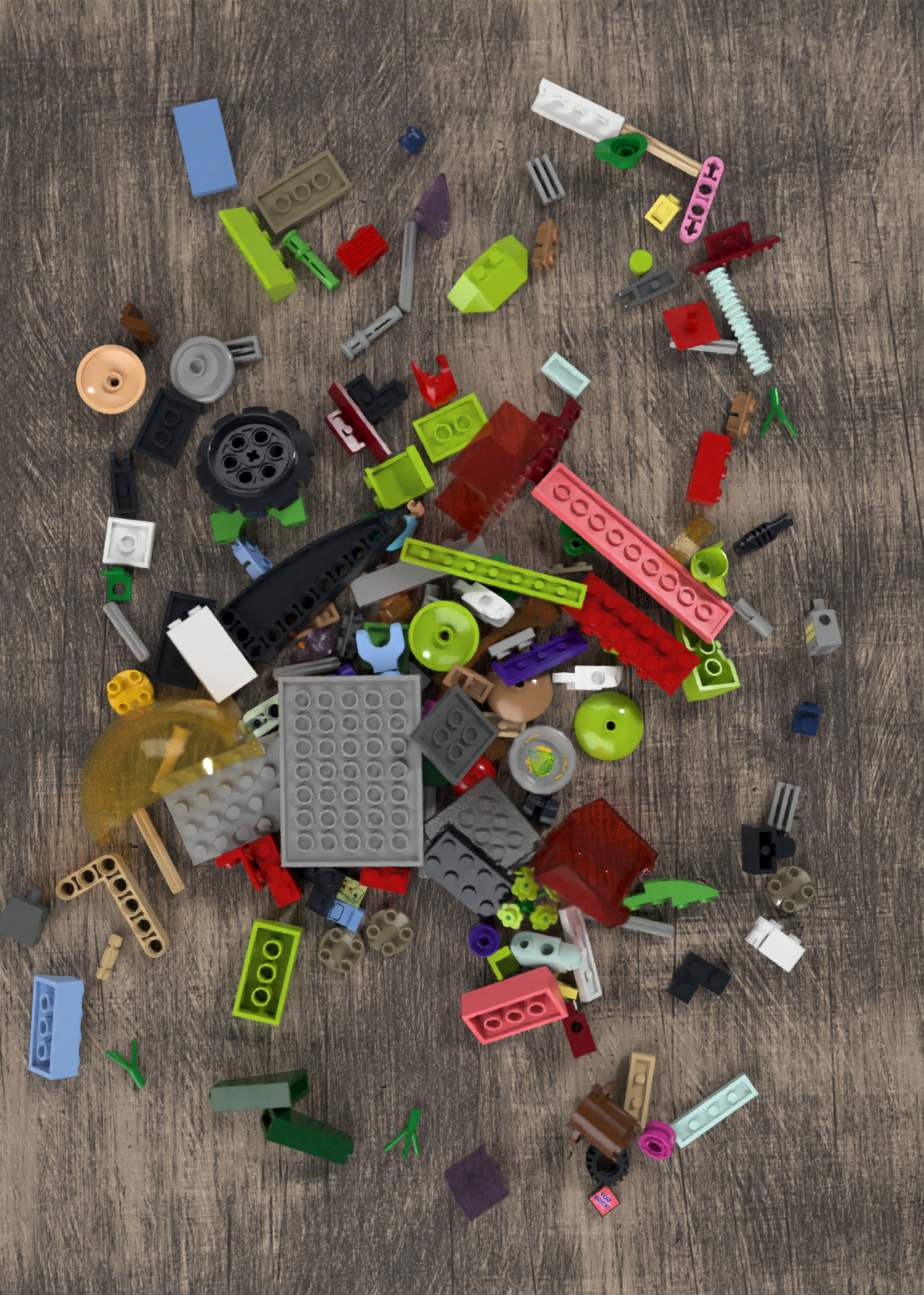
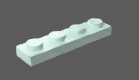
[669,1072,758,1149]

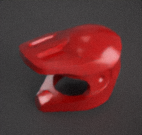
[410,353,458,409]

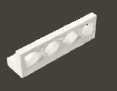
[531,78,625,142]

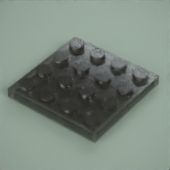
[424,773,548,877]

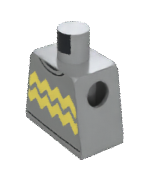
[804,599,842,656]

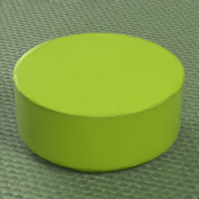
[629,250,653,275]

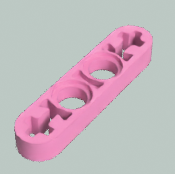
[679,157,724,243]

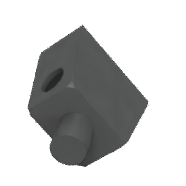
[0,886,50,948]

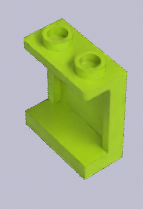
[363,444,435,510]

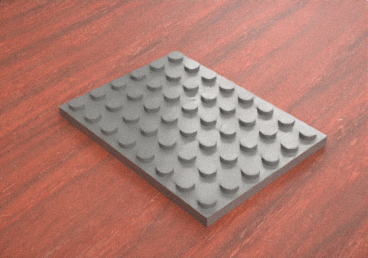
[278,675,424,867]

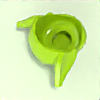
[690,541,729,597]

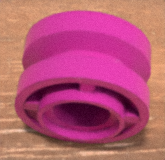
[639,1121,677,1160]

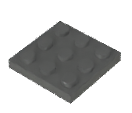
[408,684,499,786]

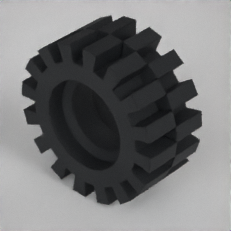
[585,1145,630,1187]

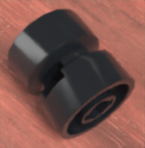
[518,791,561,830]

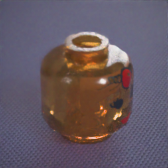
[378,592,414,624]

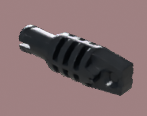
[732,513,793,558]

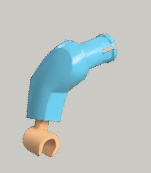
[373,500,424,551]

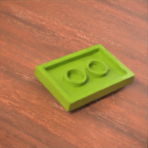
[412,393,494,465]

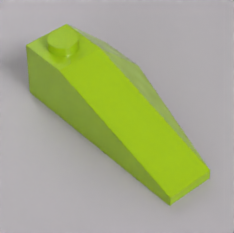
[673,615,741,702]

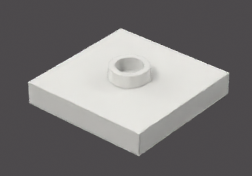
[102,517,156,569]

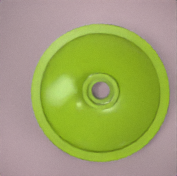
[409,601,479,671]
[574,691,644,760]

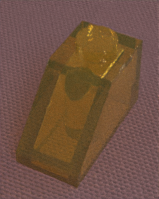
[666,514,716,565]

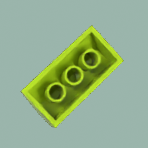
[218,207,297,304]

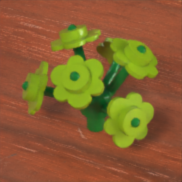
[497,865,560,930]

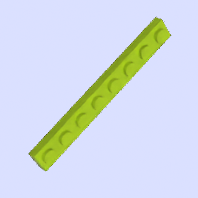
[400,537,588,609]

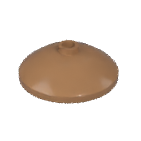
[486,654,554,723]

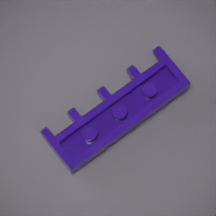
[491,626,588,687]

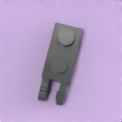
[614,265,681,313]

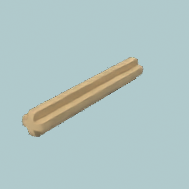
[620,123,702,177]
[132,808,184,894]

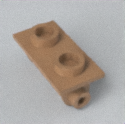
[532,219,561,272]
[725,391,757,442]

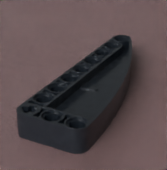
[217,509,407,665]

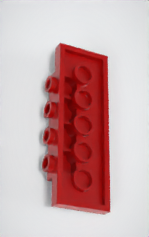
[561,572,701,696]

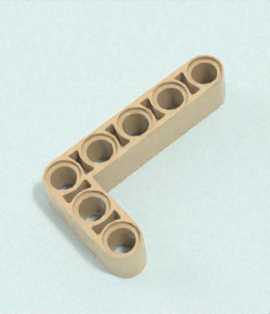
[56,852,170,958]

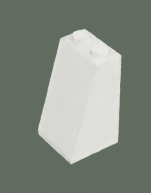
[166,605,258,703]

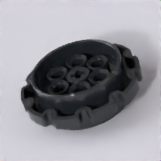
[195,406,315,518]

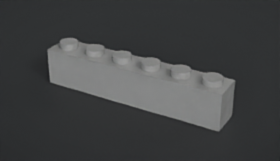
[350,530,490,609]

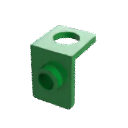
[101,568,132,601]

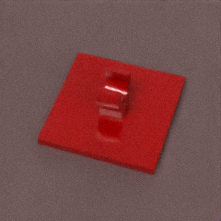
[662,301,721,351]

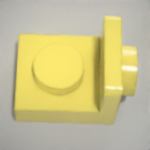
[645,193,682,231]

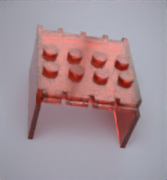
[433,400,549,543]

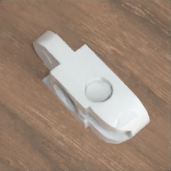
[452,580,515,628]
[552,666,623,690]

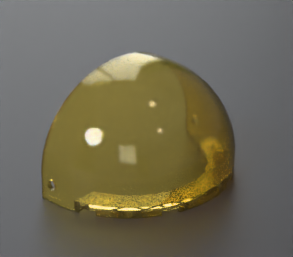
[79,695,266,847]

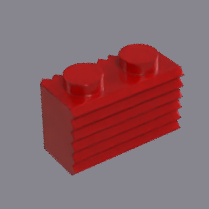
[335,224,389,279]

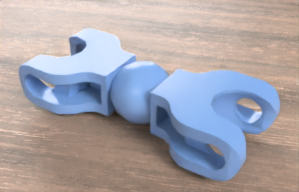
[356,622,406,675]

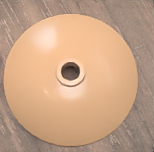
[76,345,146,414]

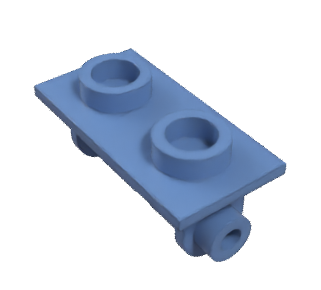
[232,536,272,581]

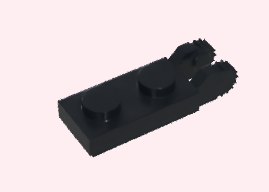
[109,450,140,516]

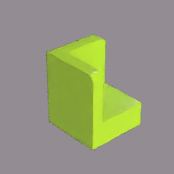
[487,942,519,981]

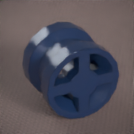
[398,125,427,156]

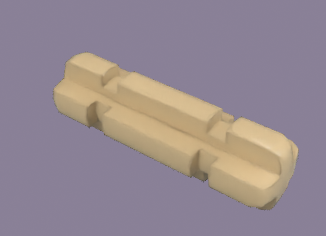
[96,934,123,980]

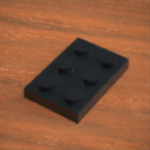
[132,387,204,469]

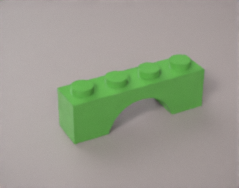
[210,493,309,545]

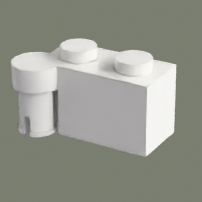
[745,916,805,973]

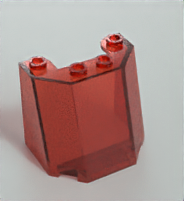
[530,797,659,929]

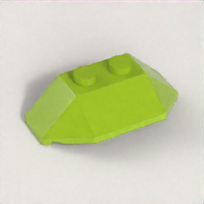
[447,234,527,314]

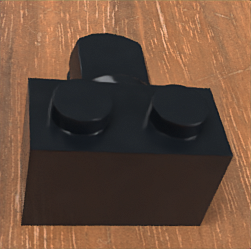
[741,823,796,875]

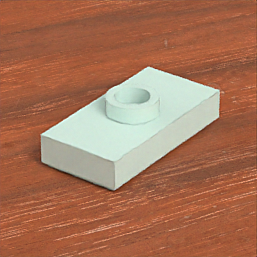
[540,352,591,400]

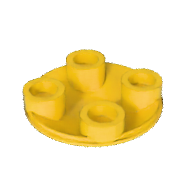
[107,670,154,716]

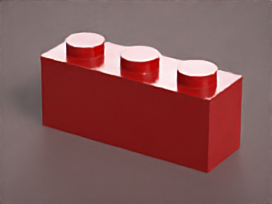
[685,431,733,508]
[248,833,304,909]

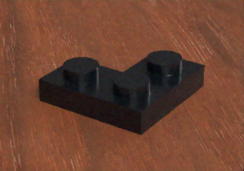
[345,372,409,424]
[297,867,347,917]
[666,951,732,1004]

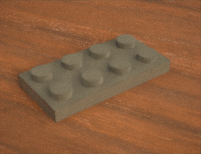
[251,149,353,237]

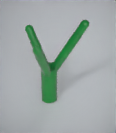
[760,388,797,437]
[105,1039,146,1088]
[383,1108,421,1159]

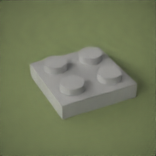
[488,627,535,660]

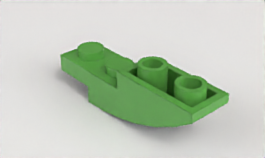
[620,878,719,910]

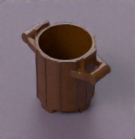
[566,1080,642,1162]

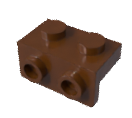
[120,301,160,345]

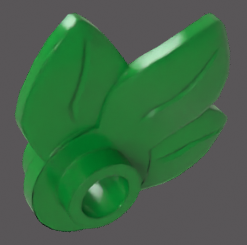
[559,521,596,557]

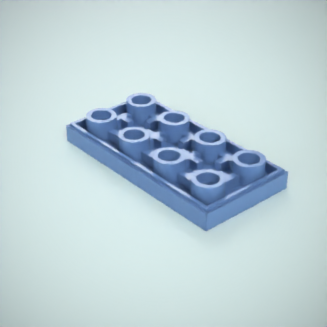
[173,98,238,198]

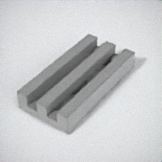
[525,154,565,206]
[222,335,262,365]
[766,781,801,832]

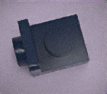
[791,701,824,737]

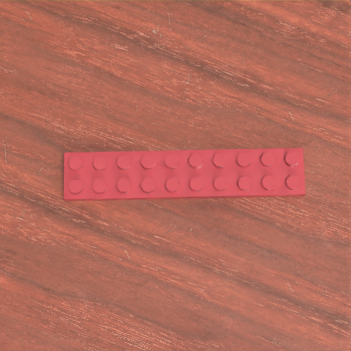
[531,462,735,644]

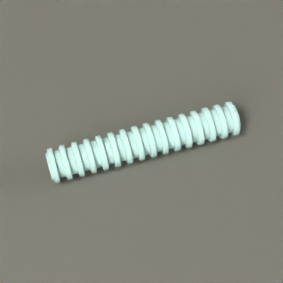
[706,267,773,376]

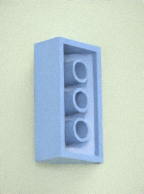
[28,975,84,1080]

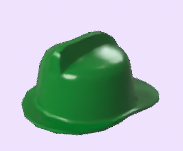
[594,133,648,170]

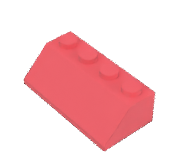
[461,966,568,1045]

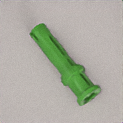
[281,229,341,292]

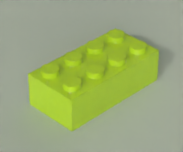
[232,917,304,1026]

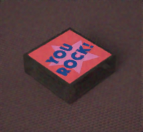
[587,1183,621,1217]

